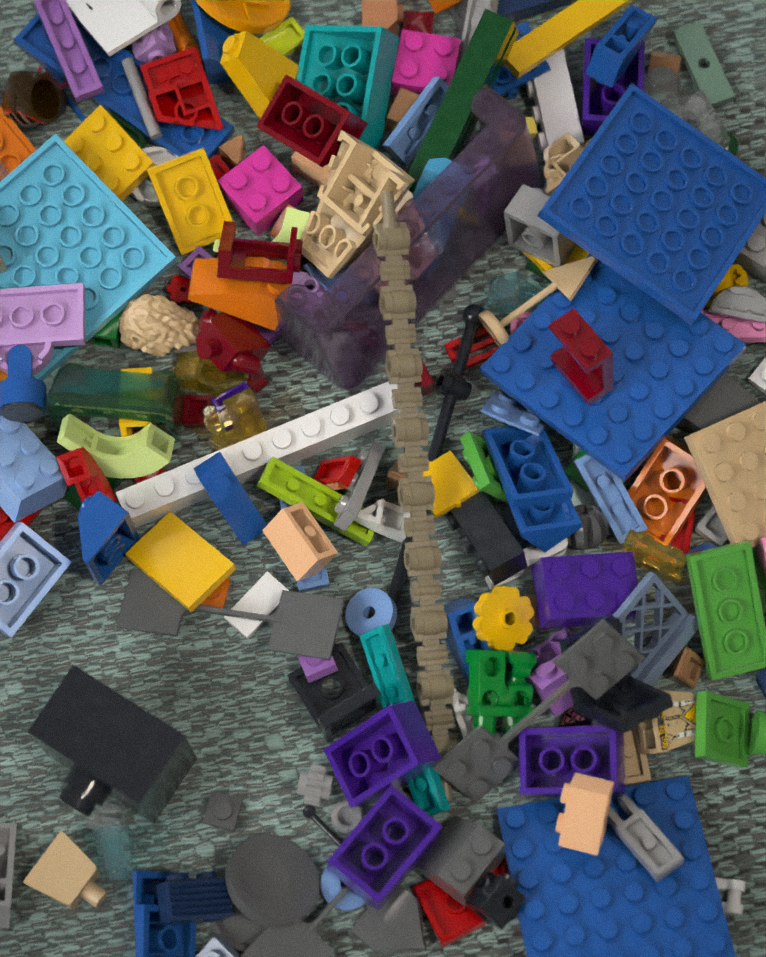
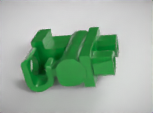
[465,650,537,735]

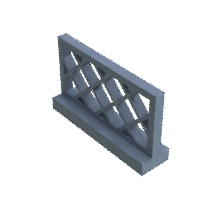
[613,571,699,686]

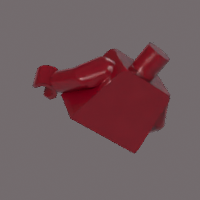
[196,308,272,393]

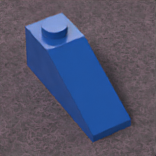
[585,5,658,88]
[193,452,267,545]
[444,597,493,686]

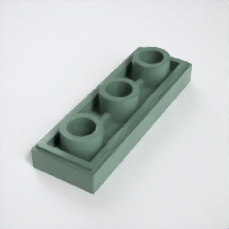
[672,21,735,111]

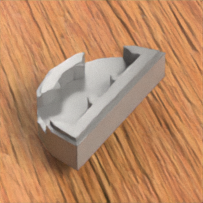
[709,286,766,323]

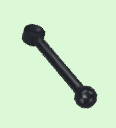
[303,805,343,847]

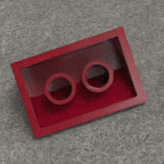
[256,74,368,167]

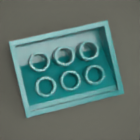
[296,25,400,152]

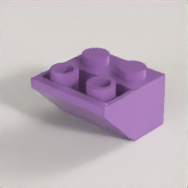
[525,628,573,717]

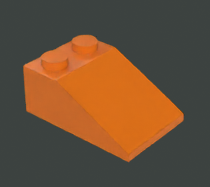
[188,257,291,331]
[628,435,708,551]

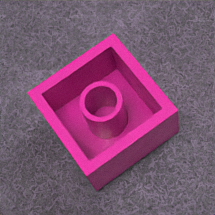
[391,29,461,98]
[217,145,304,236]

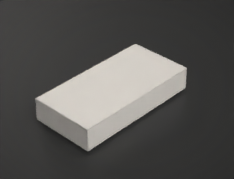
[224,571,289,640]

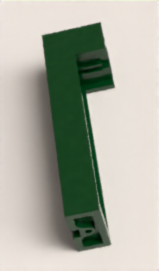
[408,8,519,194]

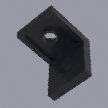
[559,616,673,733]
[287,642,382,743]

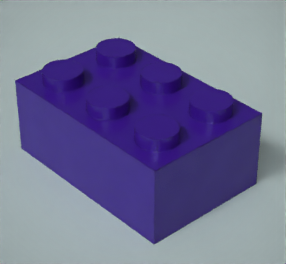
[581,38,645,136]
[531,552,638,629]
[324,700,442,808]
[519,725,625,798]
[327,785,443,911]

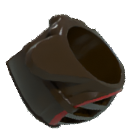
[2,69,68,127]

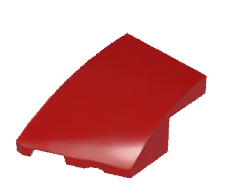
[140,46,224,130]

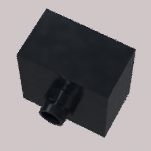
[27,664,197,824]

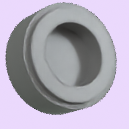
[331,800,364,834]

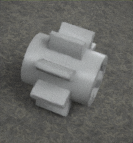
[297,764,334,807]

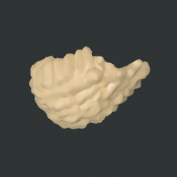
[119,294,200,358]

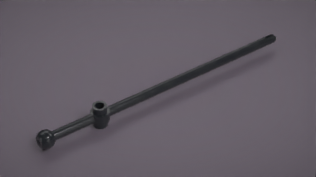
[388,304,484,607]

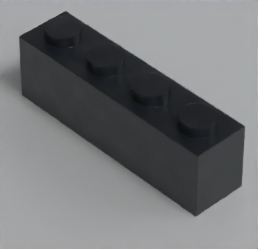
[444,460,528,586]

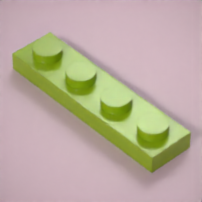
[256,456,375,547]

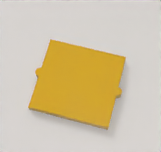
[423,450,480,518]

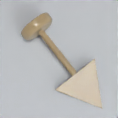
[478,256,598,347]

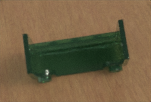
[46,363,186,442]

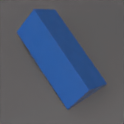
[482,426,582,552]
[133,871,196,957]

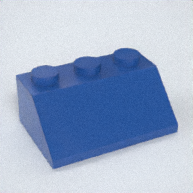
[191,0,240,85]
[78,490,140,586]

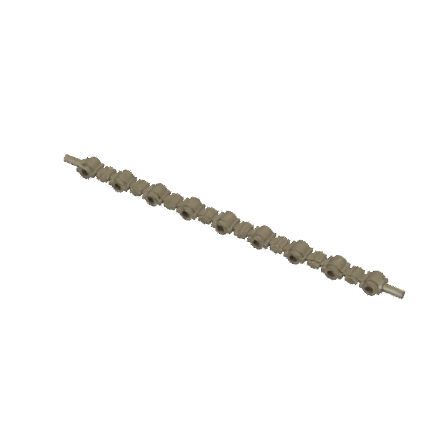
[373,191,458,801]

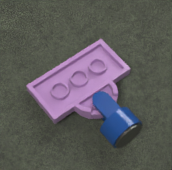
[0,283,86,422]

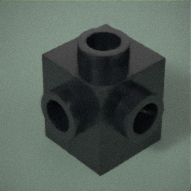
[465,872,526,930]

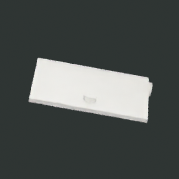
[66,0,182,57]

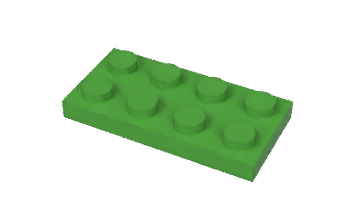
[686,540,766,681]

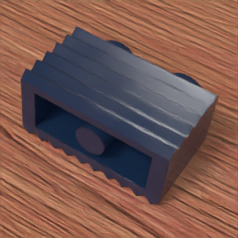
[156,871,234,926]

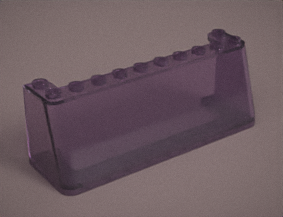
[274,84,545,391]

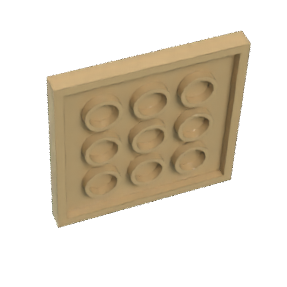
[684,401,766,548]

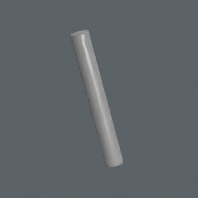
[122,57,162,140]

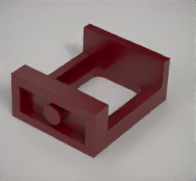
[217,221,303,284]
[548,308,614,406]

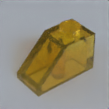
[171,351,247,397]

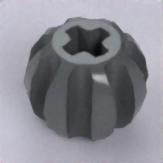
[567,504,609,550]

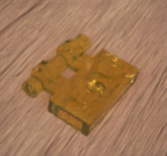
[203,387,268,450]
[622,529,687,584]

